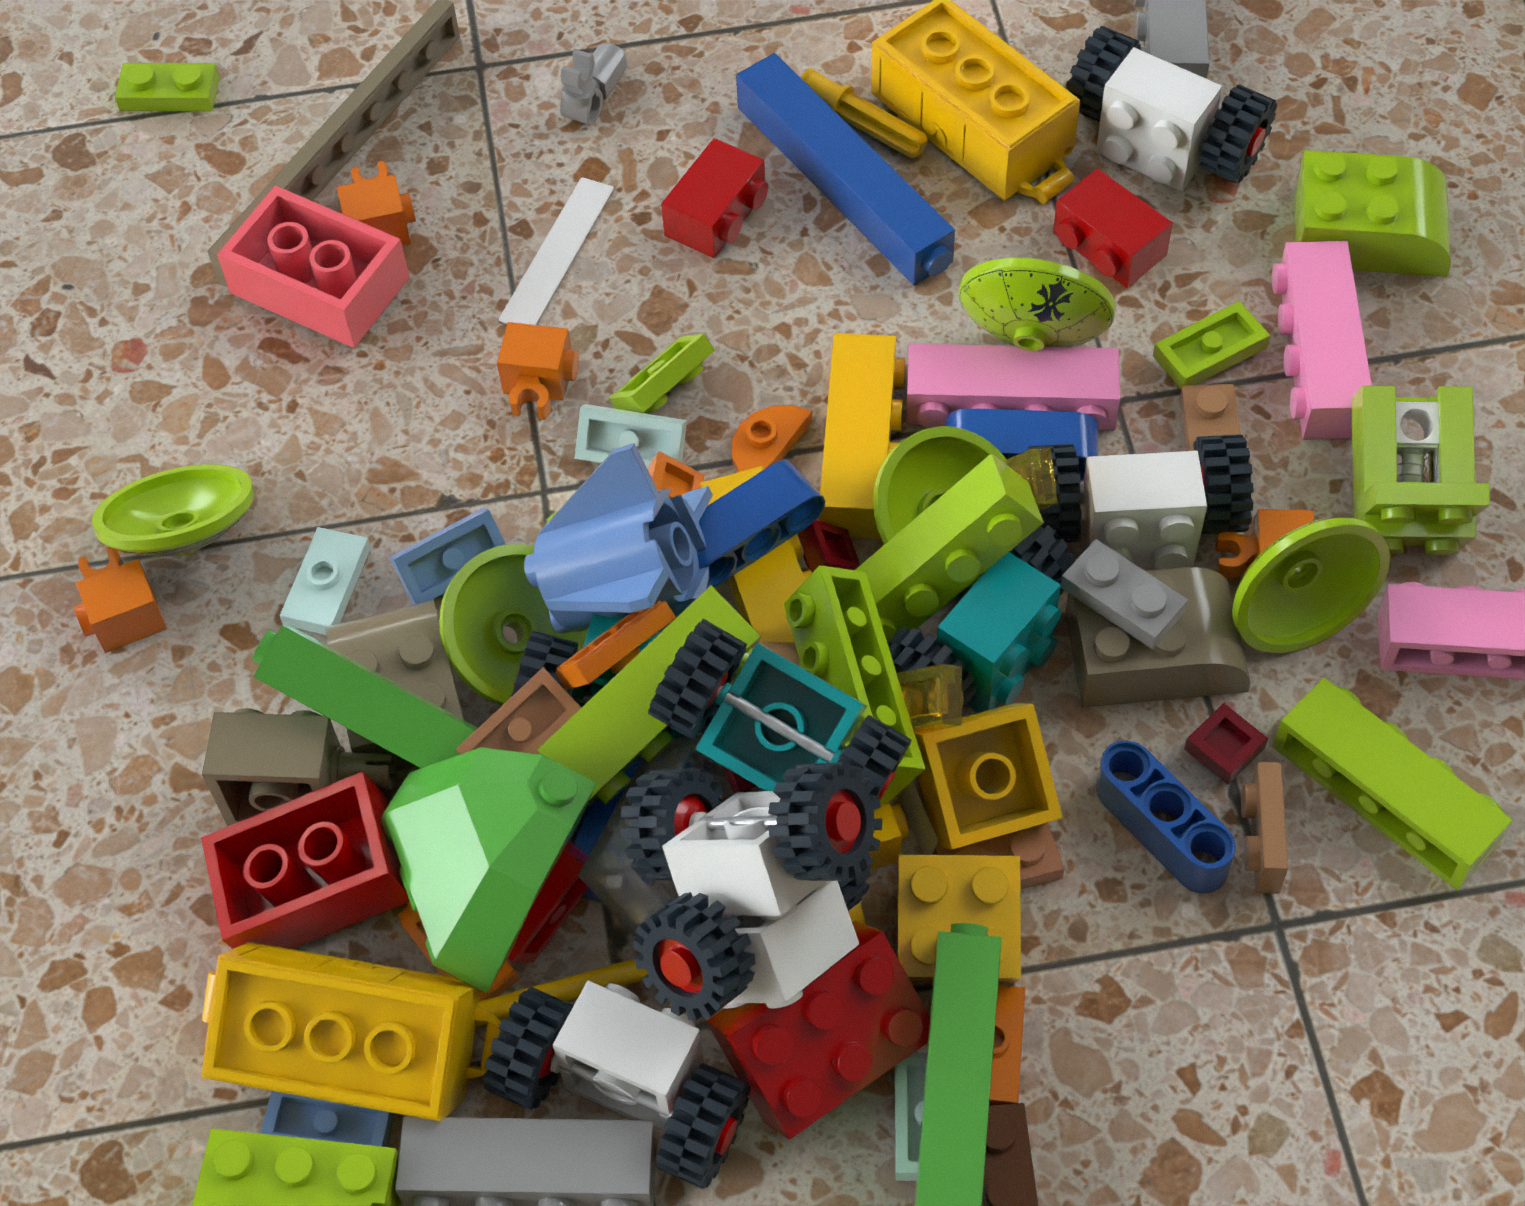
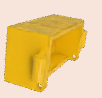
[871,0,1080,204]
[201,942,502,1121]

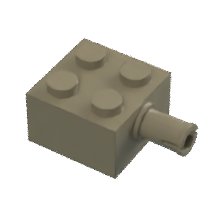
[202,708,396,826]

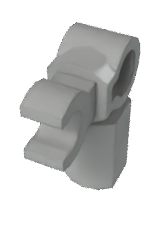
[560,43,627,125]

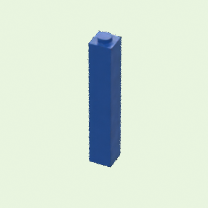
[736,53,955,286]

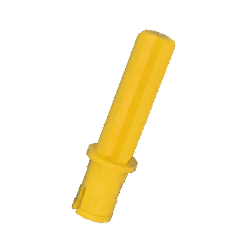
[800,68,928,158]

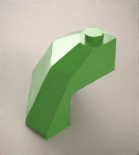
[381,747,597,993]

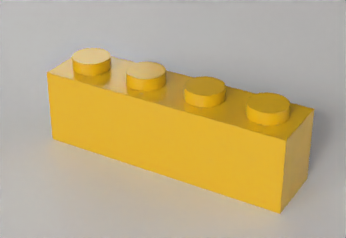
[819,333,905,539]

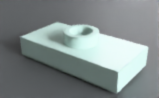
[280,527,371,635]

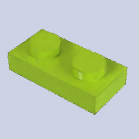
[115,63,220,111]
[1153,300,1270,389]
[608,334,715,414]

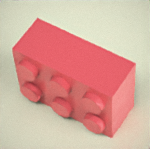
[217,185,410,348]

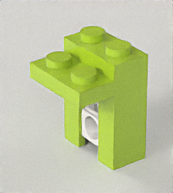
[1352,385,1490,555]

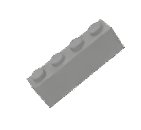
[1134,0,1210,79]
[396,1117,657,1206]

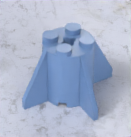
[524,443,713,634]

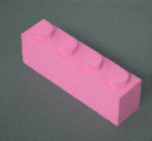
[1272,241,1372,440]
[906,343,1120,431]
[1378,582,1525,679]

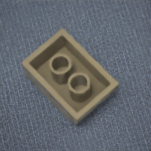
[1065,567,1251,708]
[325,600,465,771]

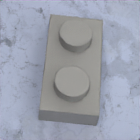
[1060,539,1188,649]

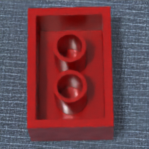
[201,771,410,949]
[706,921,930,1140]

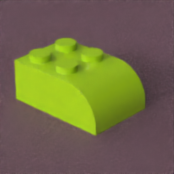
[1295,150,1451,277]

